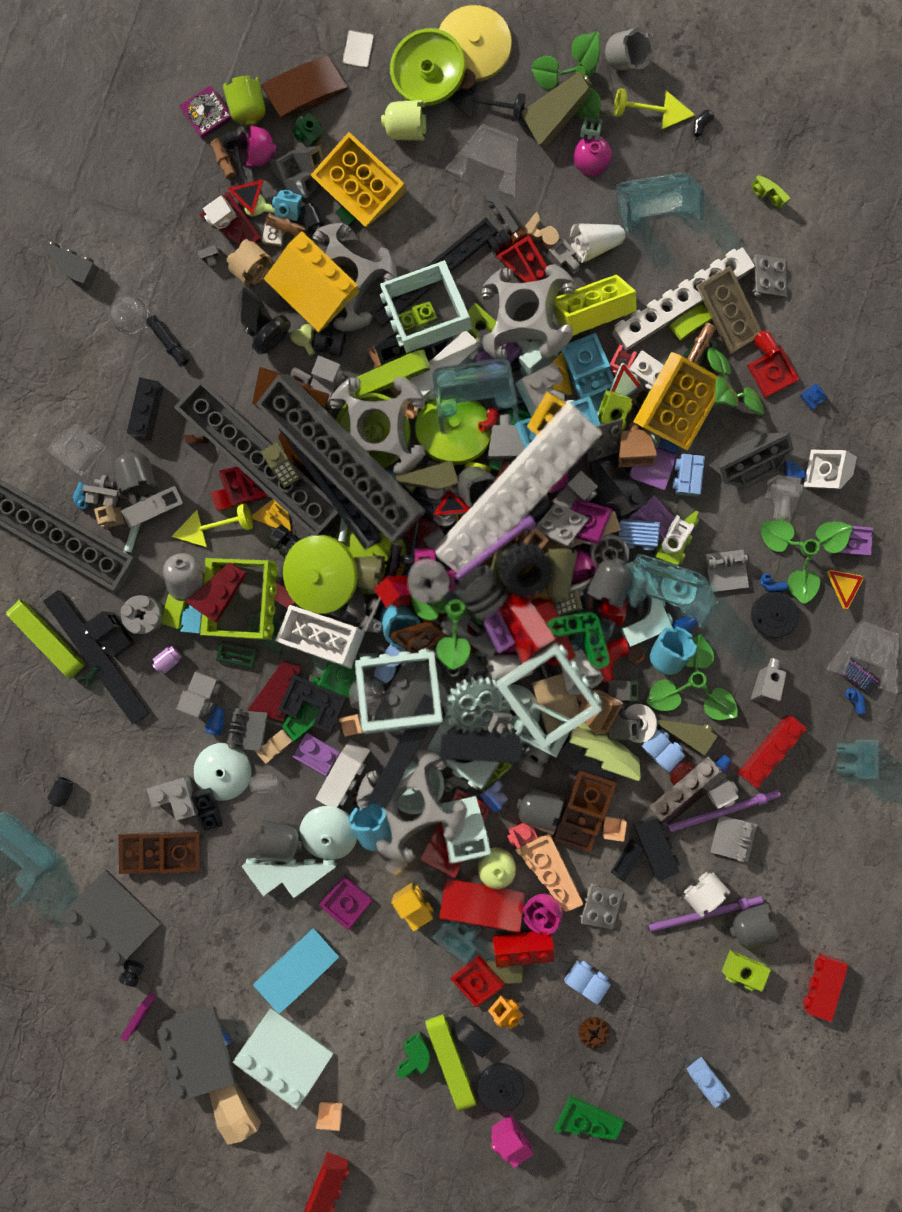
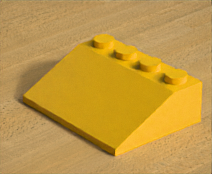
[311,132,407,227]
[264,231,359,333]
[633,352,718,451]

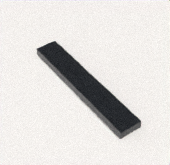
[368,694,442,809]

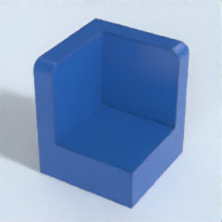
[479,780,508,812]

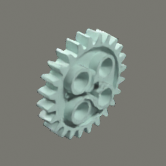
[444,676,507,733]

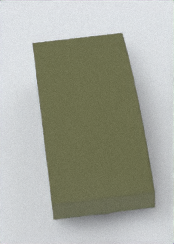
[484,959,524,983]

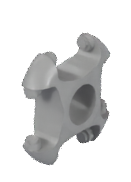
[312,223,397,332]
[477,264,576,360]
[330,377,425,476]
[356,749,467,863]

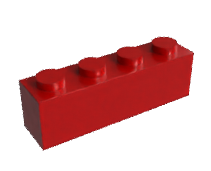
[737,715,807,788]

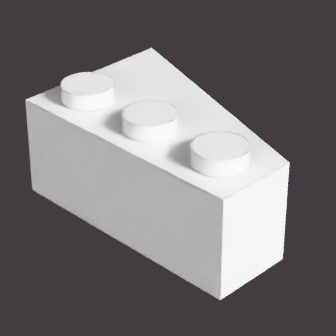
[315,739,370,808]

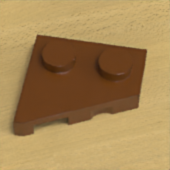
[391,621,446,654]

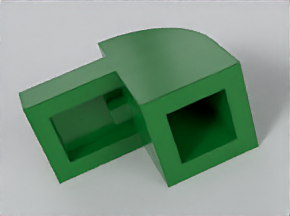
[396,1031,430,1079]

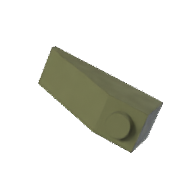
[394,460,458,493]
[657,719,718,755]

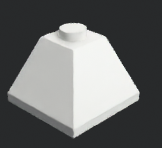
[804,450,857,489]

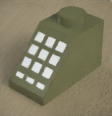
[261,442,301,488]
[551,590,582,621]

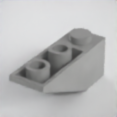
[121,486,183,528]

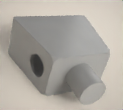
[488,415,525,460]
[751,658,786,706]

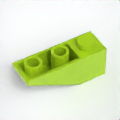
[653,511,699,567]

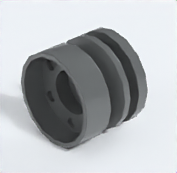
[454,566,508,619]

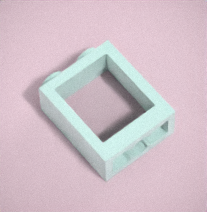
[512,699,571,757]

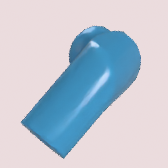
[73,481,89,510]

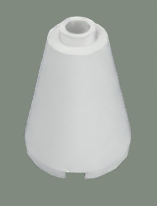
[570,223,625,263]
[561,640,603,695]
[481,654,536,684]

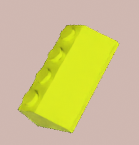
[553,274,637,336]

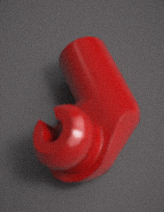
[478,408,500,432]

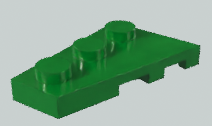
[318,652,358,700]
[282,675,320,742]
[554,1095,624,1140]

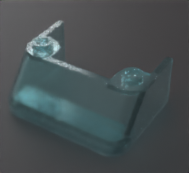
[616,172,704,232]
[433,358,519,435]
[628,554,718,629]
[0,812,59,908]

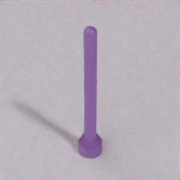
[456,514,536,580]

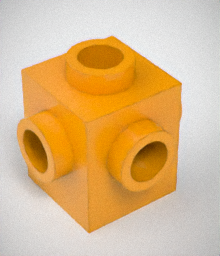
[488,996,523,1030]

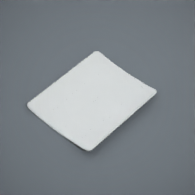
[343,30,373,67]

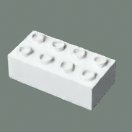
[275,605,365,669]

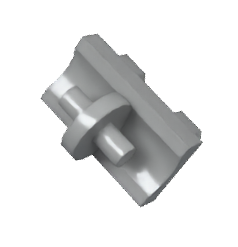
[83,475,122,508]

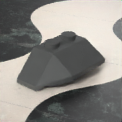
[719,432,794,488]

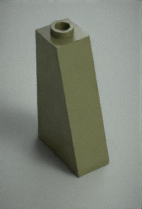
[521,71,592,149]

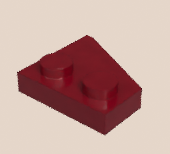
[219,466,267,507]

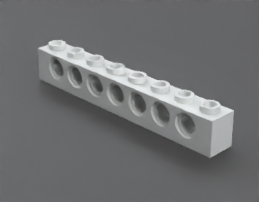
[612,247,755,352]

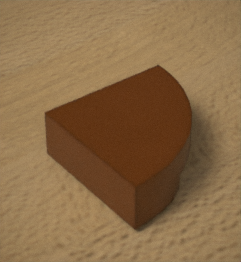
[185,435,208,445]

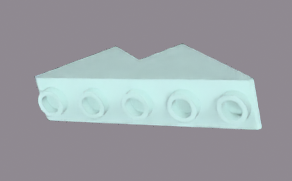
[242,858,337,898]

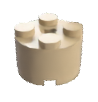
[226,239,272,287]

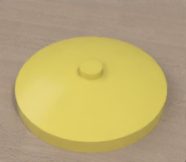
[439,5,511,82]

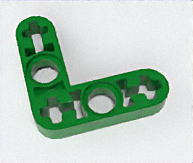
[546,612,609,669]

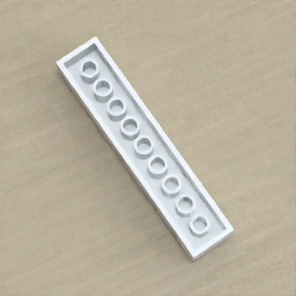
[434,402,602,572]

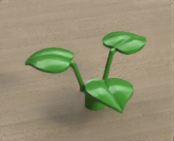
[532,32,601,120]
[707,347,764,416]
[760,520,853,604]
[412,595,484,669]
[646,634,738,720]

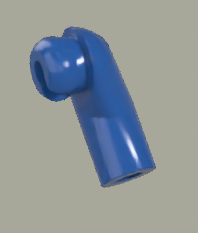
[760,574,787,592]

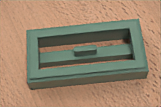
[580,117,603,141]

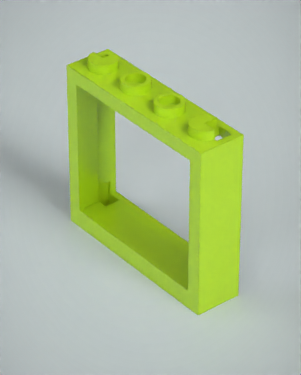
[200,558,278,639]

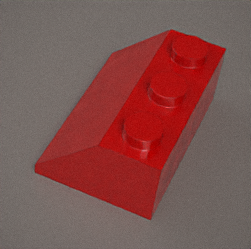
[304,1152,350,1212]

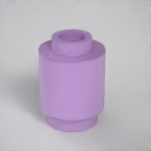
[152,646,182,673]

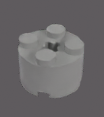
[408,559,449,603]
[121,595,164,634]

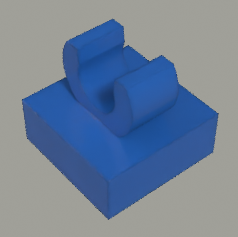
[800,383,828,410]

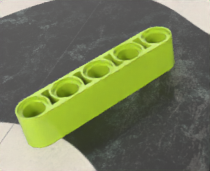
[355,350,431,396]
[6,599,85,679]
[425,1014,477,1112]

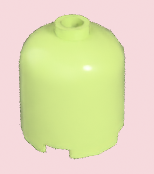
[381,100,426,141]
[477,847,516,889]

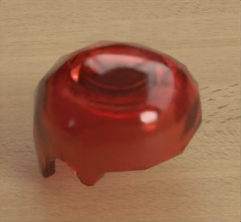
[670,762,695,786]

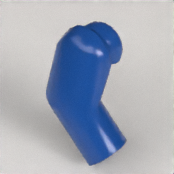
[845,688,866,714]

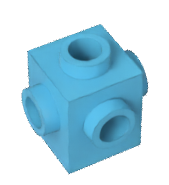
[272,190,302,221]

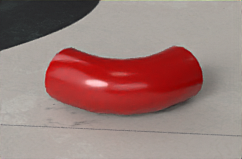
[596,637,629,683]

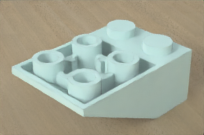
[441,796,491,863]

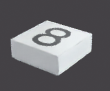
[262,225,284,246]

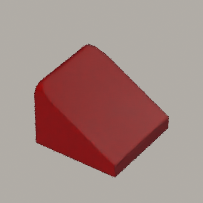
[211,489,232,512]

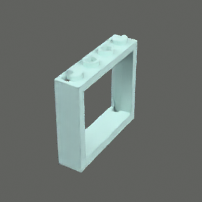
[379,260,472,353]
[497,642,602,749]
[355,649,443,734]

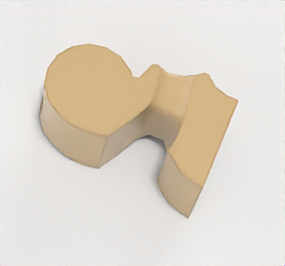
[524,212,559,250]
[94,505,125,529]
[255,729,293,764]

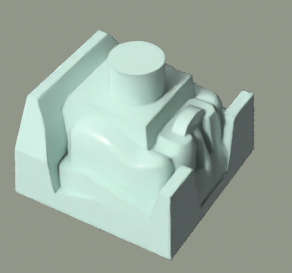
[519,340,558,377]

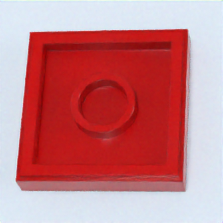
[747,347,800,399]
[450,954,505,1008]

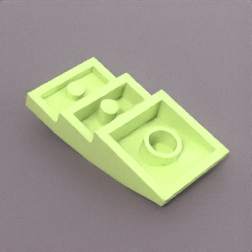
[570,722,640,781]

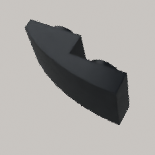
[191,788,223,831]
[451,1016,495,1058]

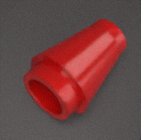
[754,330,781,359]

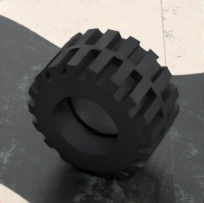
[498,542,553,598]

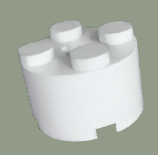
[684,872,730,917]

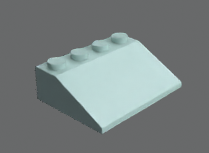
[233,1007,333,1109]

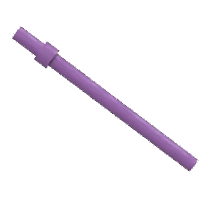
[669,790,781,832]
[648,896,763,932]

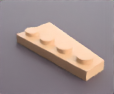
[515,833,584,912]

